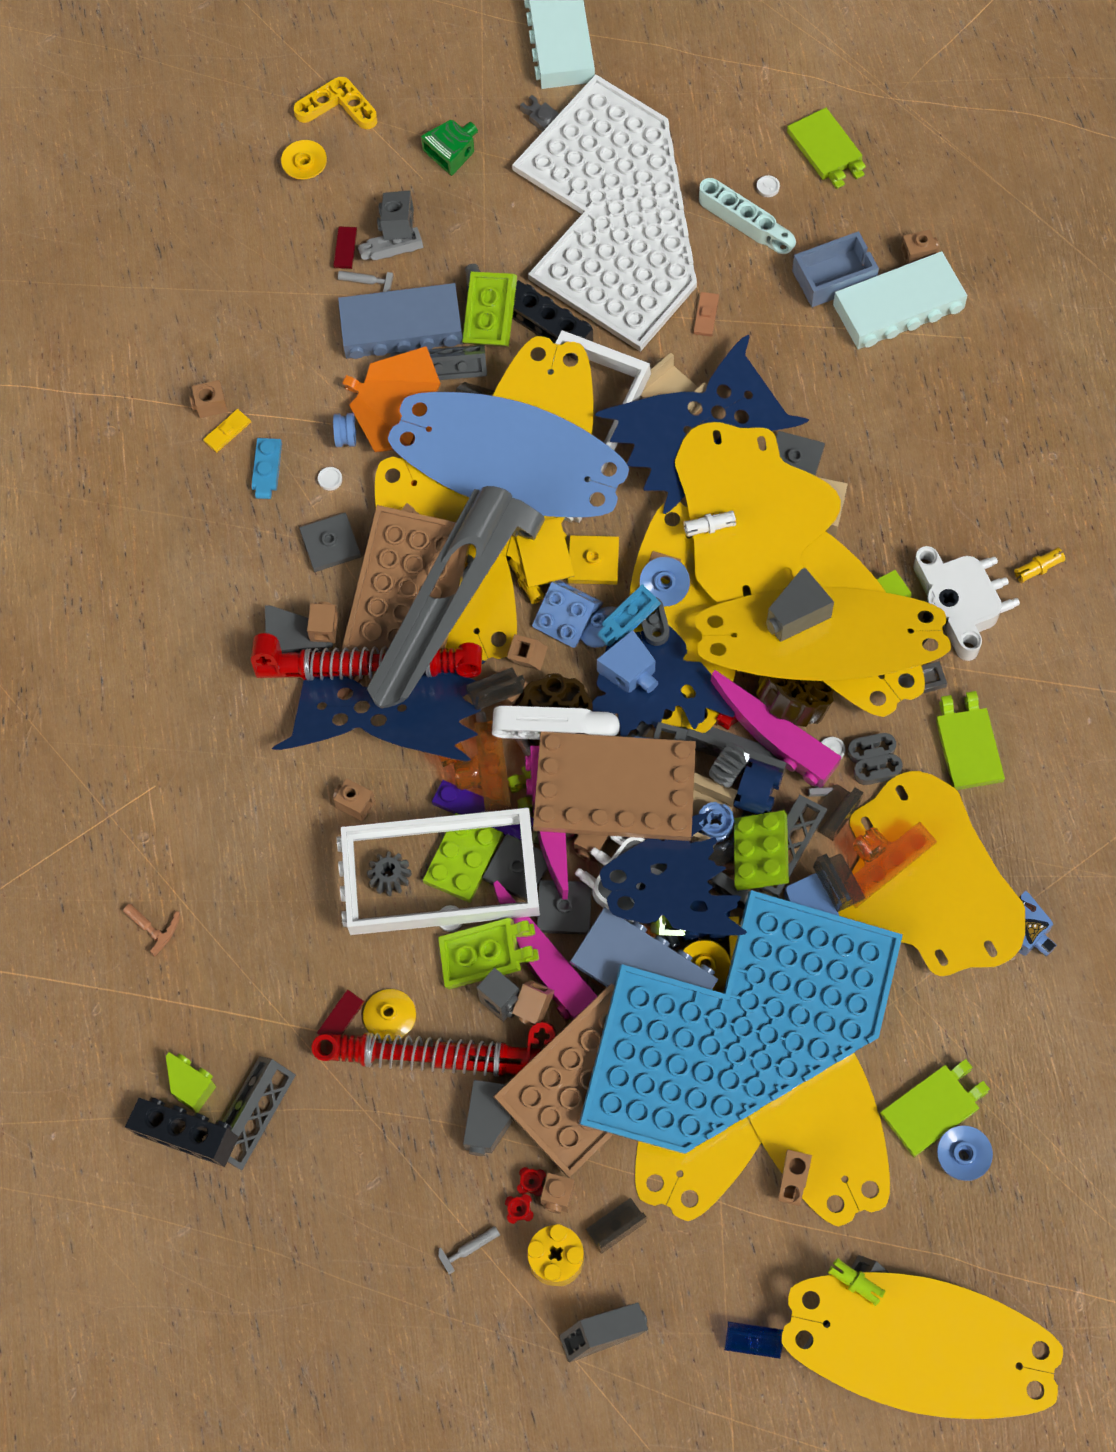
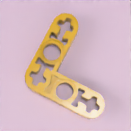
[294,77,377,129]

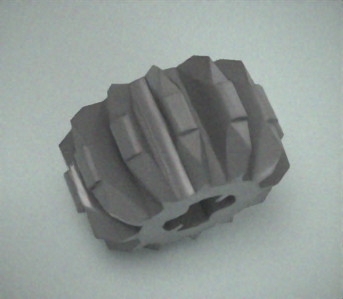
[709,743,750,788]
[367,851,412,896]

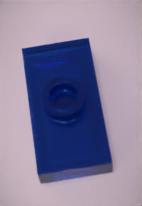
[724,1321,783,1359]

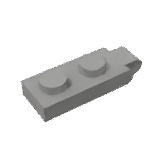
[358,227,423,260]

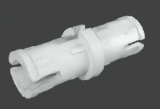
[684,510,736,537]

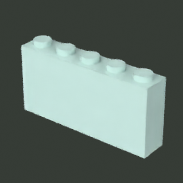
[524,0,595,89]
[833,251,967,349]

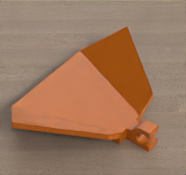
[342,346,441,452]

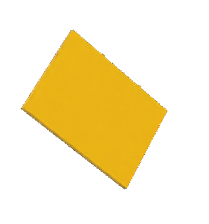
[516,517,574,588]

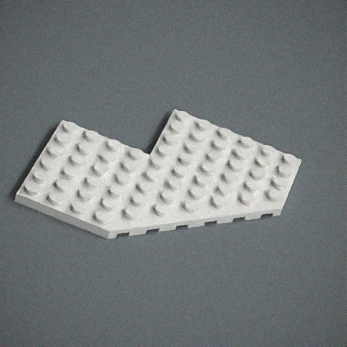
[512,74,697,352]

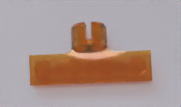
[454,721,511,812]
[839,822,937,909]

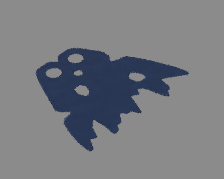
[592,626,735,737]
[600,814,747,935]

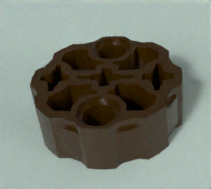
[518,673,593,746]
[756,676,835,727]

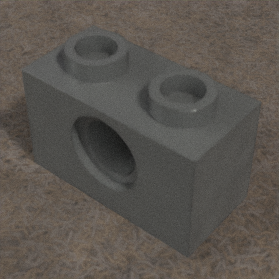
[377,190,414,240]
[477,968,520,1022]

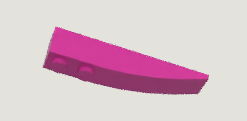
[711,670,841,788]
[525,746,568,900]
[493,880,597,1021]

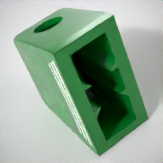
[421,120,478,176]

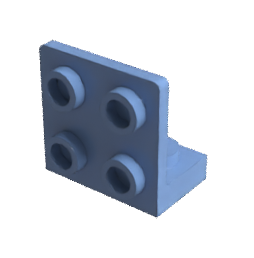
[532,580,603,648]

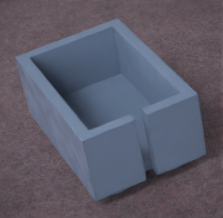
[792,231,879,307]

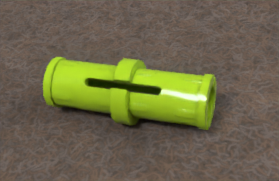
[828,1258,885,1306]

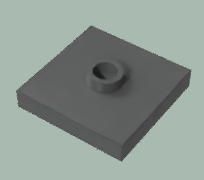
[776,431,825,476]
[299,513,361,572]
[483,834,548,902]
[537,880,592,935]

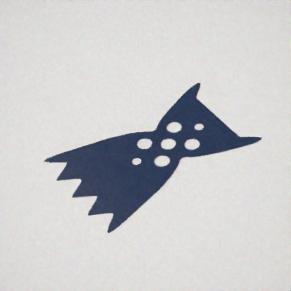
[595,335,809,514]
[272,660,486,761]

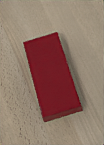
[334,226,357,269]
[317,989,365,1045]

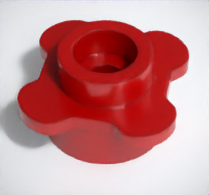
[517,1167,546,1197]
[505,1194,534,1224]

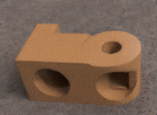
[778,1150,812,1206]

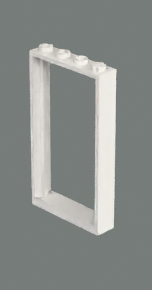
[548,330,651,523]
[337,808,540,935]

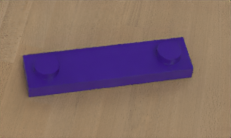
[432,780,534,841]

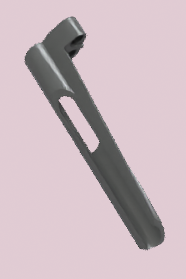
[367,486,545,708]

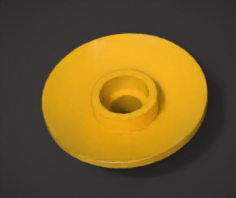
[281,140,327,180]
[683,940,731,991]
[363,989,416,1041]

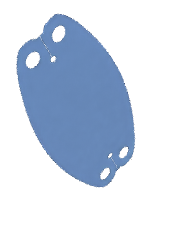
[388,392,629,517]

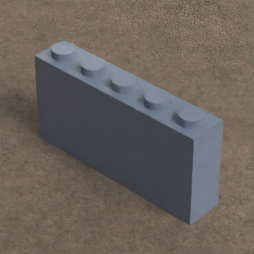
[338,283,463,359]
[570,907,718,990]

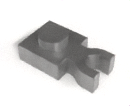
[520,95,559,132]

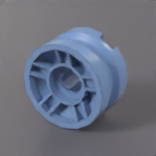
[333,413,356,448]
[699,802,734,843]

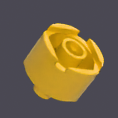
[528,1224,584,1286]

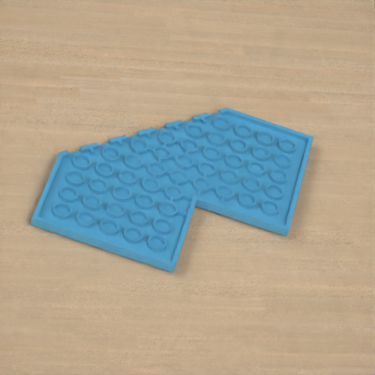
[579,890,903,1154]

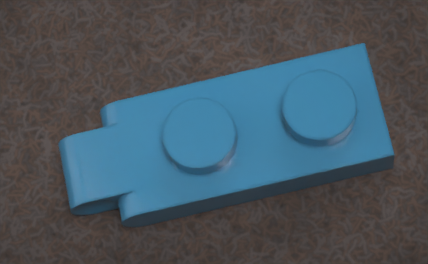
[252,438,282,499]
[598,584,661,646]

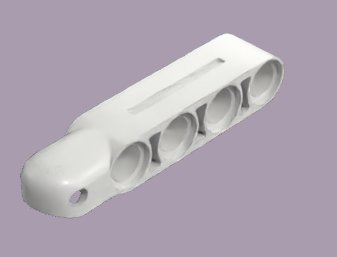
[492,706,620,740]

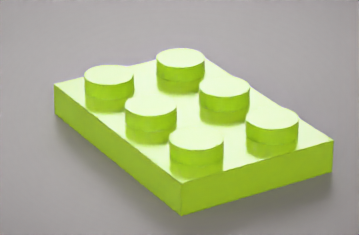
[462,272,517,347]
[734,810,789,891]
[423,813,503,903]

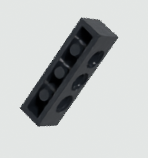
[512,280,593,360]
[125,1097,239,1167]

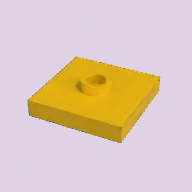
[568,535,619,585]

